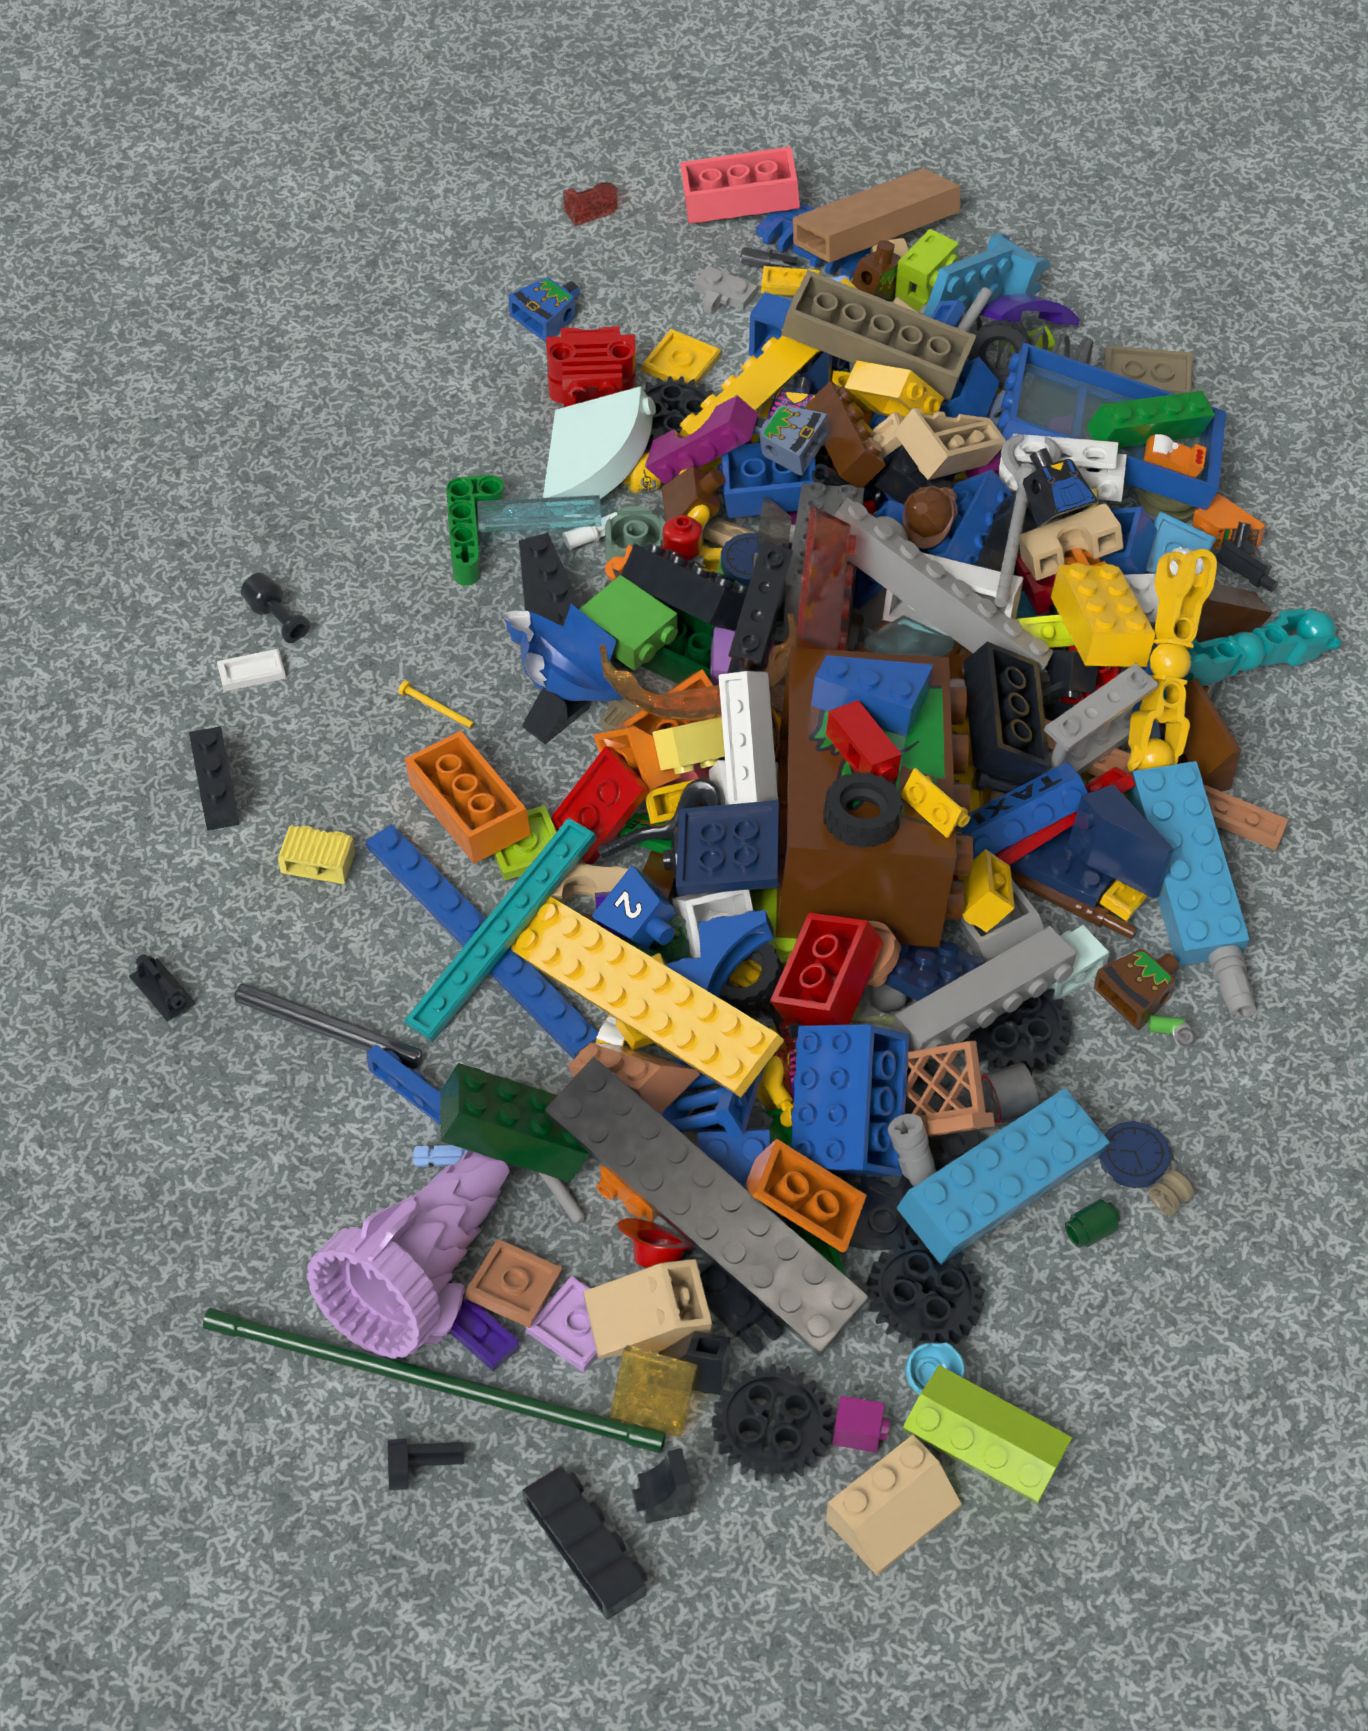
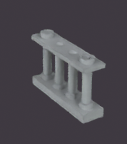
[1042,663,1159,775]

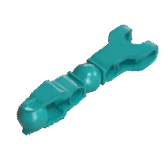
[1163,608,1343,700]

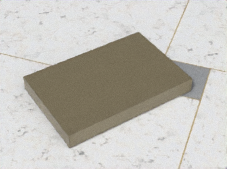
[1104,345,1193,394]

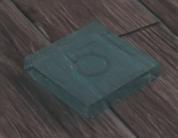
[864,615,955,657]

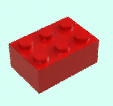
[770,913,884,1026]

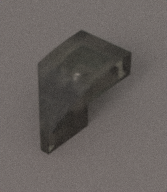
[757,497,792,549]

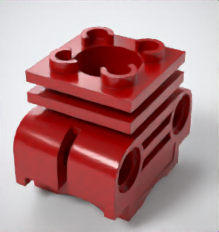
[546,326,636,408]

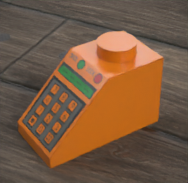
[1192,493,1266,548]

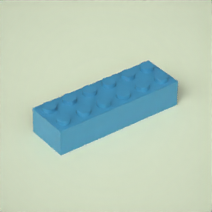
[1127,761,1250,966]
[896,1088,1110,1264]

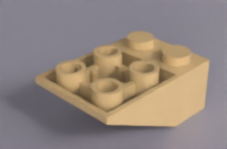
[583,1259,712,1359]

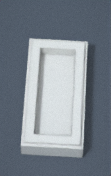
[217,649,286,691]

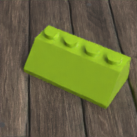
[903,1365,1073,1505]

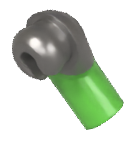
[1149,1015,1196,1048]

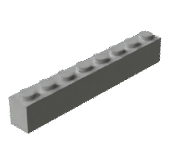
[818,497,1053,673]

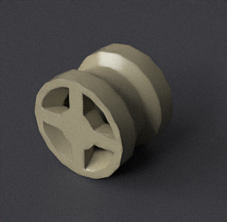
[1148,1170,1194,1216]

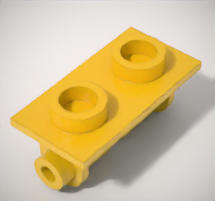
[901,768,970,838]

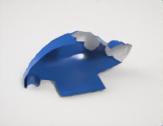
[502,604,640,701]

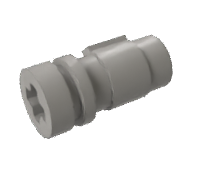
[1208,945,1257,1019]
[888,1114,936,1186]

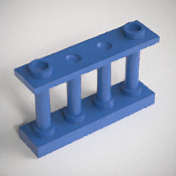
[660,1020,766,1139]

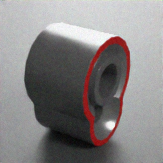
[981,1062,1039,1124]

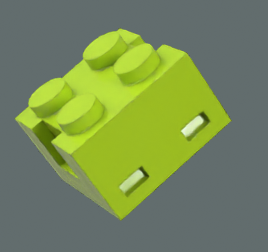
[895,229,960,312]

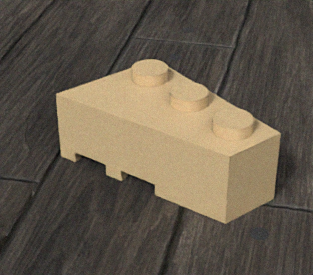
[894,408,1006,480]

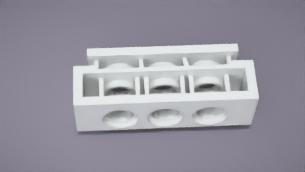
[999,434,1126,502]

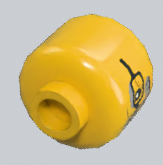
[621,452,662,494]

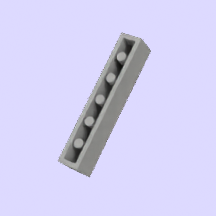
[891,926,1077,1062]

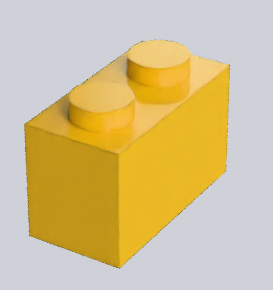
[958,849,1015,933]

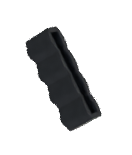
[522,1466,648,1620]

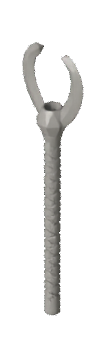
[995,434,1061,608]

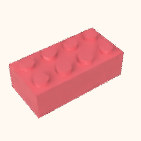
[680,147,800,224]

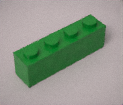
[1087,391,1215,448]

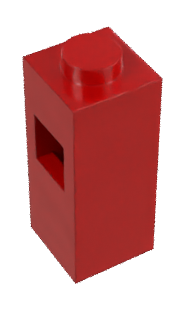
[826,700,902,782]

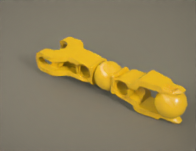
[1127,549,1217,772]

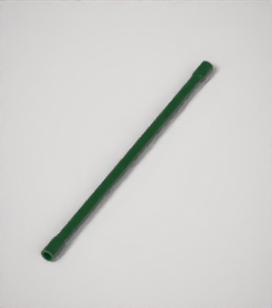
[203,1308,666,1454]

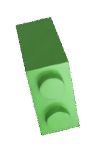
[579,575,678,671]

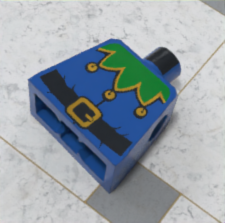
[509,278,580,343]

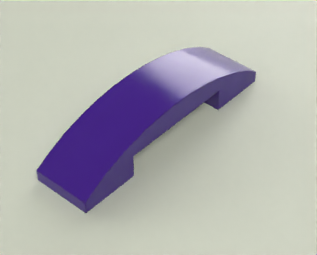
[979,294,1080,325]

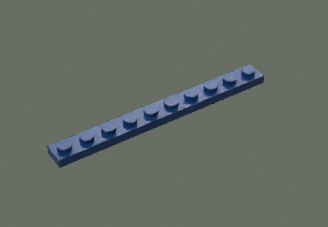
[366,824,598,1059]

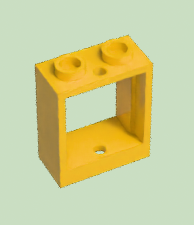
[845,361,944,419]

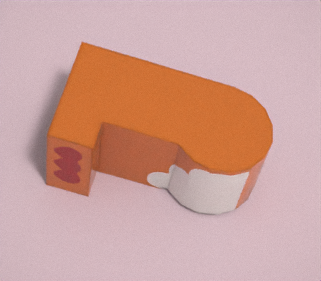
[1143,434,1206,478]

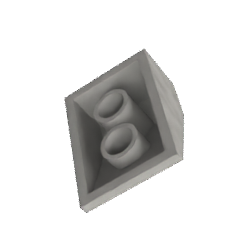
[956,878,1044,962]

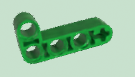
[446,475,505,586]

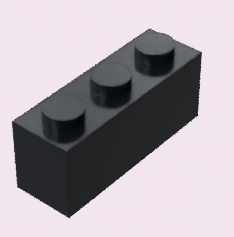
[189,726,240,831]

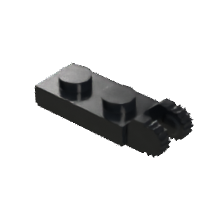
[700,1264,781,1354]

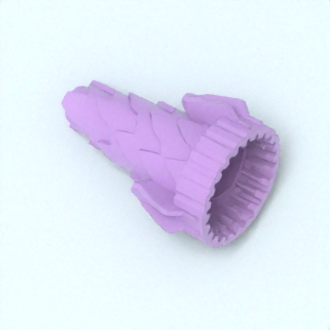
[307,1150,510,1358]

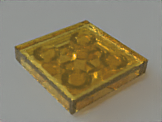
[610,1345,698,1437]

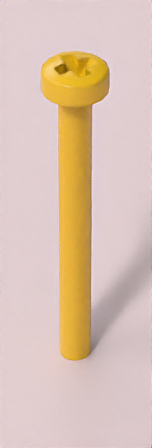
[398,680,474,729]

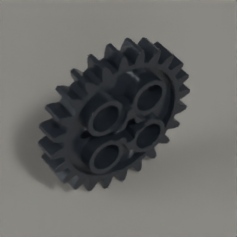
[643,376,714,446]
[962,989,1072,1076]
[866,1238,985,1349]
[712,1364,834,1483]

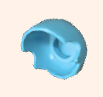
[904,1343,965,1395]

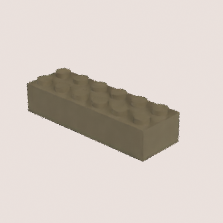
[781,270,976,401]

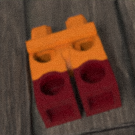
[1016,548,1106,616]

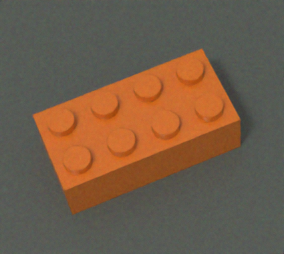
[404,731,531,864]

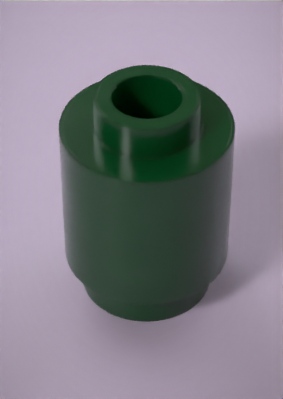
[1065,1199,1120,1248]

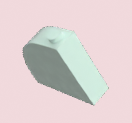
[543,386,656,517]

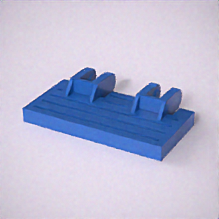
[756,201,871,280]

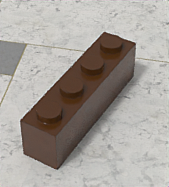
[805,380,886,488]

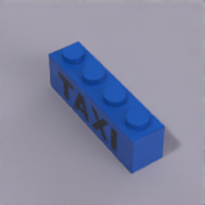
[955,761,1088,860]

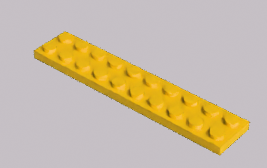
[511,896,784,1098]

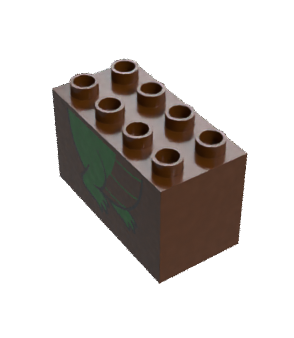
[776,647,973,947]

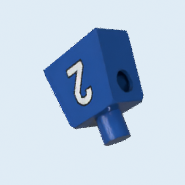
[592,865,675,948]

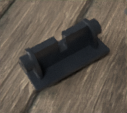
[129,954,196,1022]

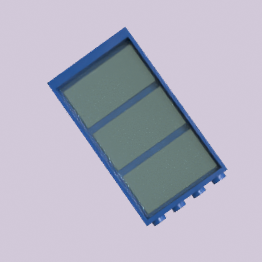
[997,342,1227,511]

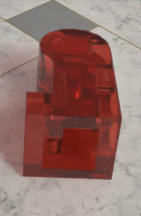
[563,182,618,226]

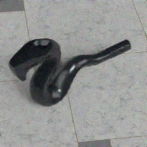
[597,777,724,859]

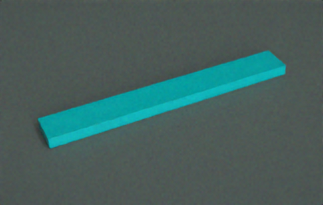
[404,818,596,1043]

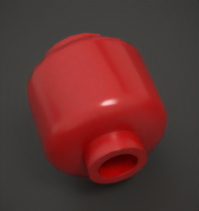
[662,515,703,561]

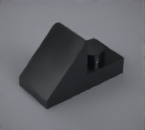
[522,687,590,745]

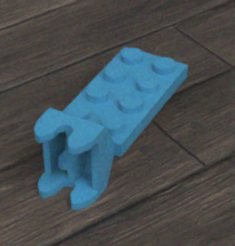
[924,233,1050,317]

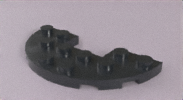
[848,1063,980,1250]

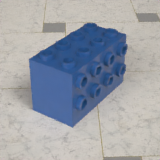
[918,470,1021,565]
[790,1025,909,1177]

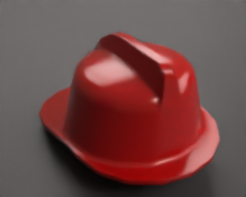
[617,1218,693,1269]

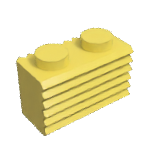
[278,825,355,884]

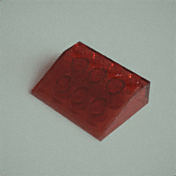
[796,507,857,651]

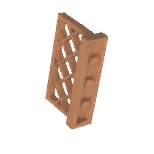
[906,1041,995,1137]

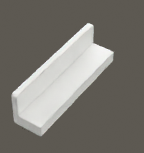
[719,671,778,804]

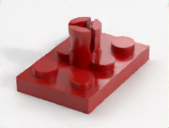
[551,746,651,864]

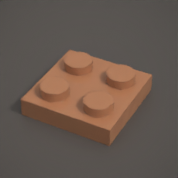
[465,1239,563,1328]

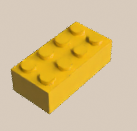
[1051,563,1155,667]

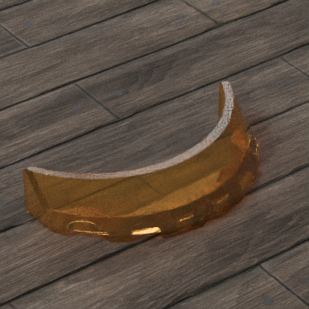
[599,613,799,721]

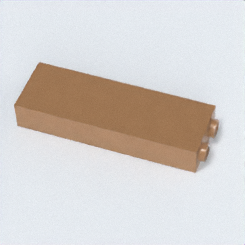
[793,168,961,262]

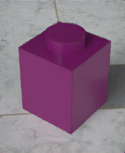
[833,1396,890,1453]

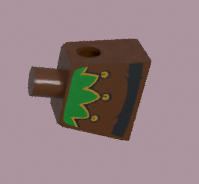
[851,240,901,302]
[1094,949,1179,1031]

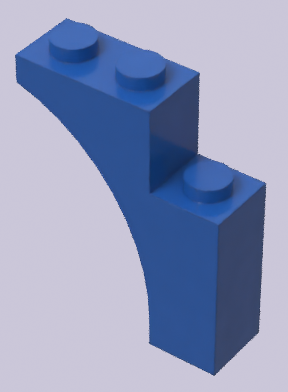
[667,910,774,998]

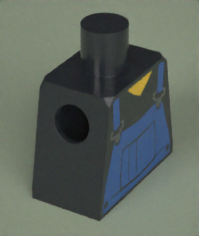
[1023,448,1098,527]

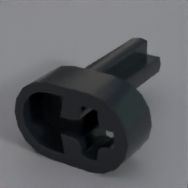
[387,1438,464,1491]

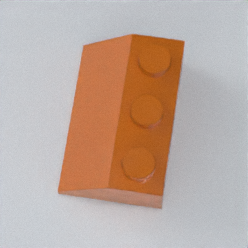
[745,1139,866,1253]

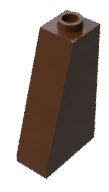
[1153,583,1273,643]

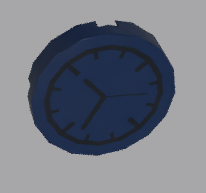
[721,533,779,587]
[1099,1121,1171,1188]

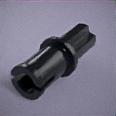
[740,247,798,268]

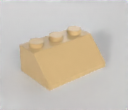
[826,1434,962,1575]

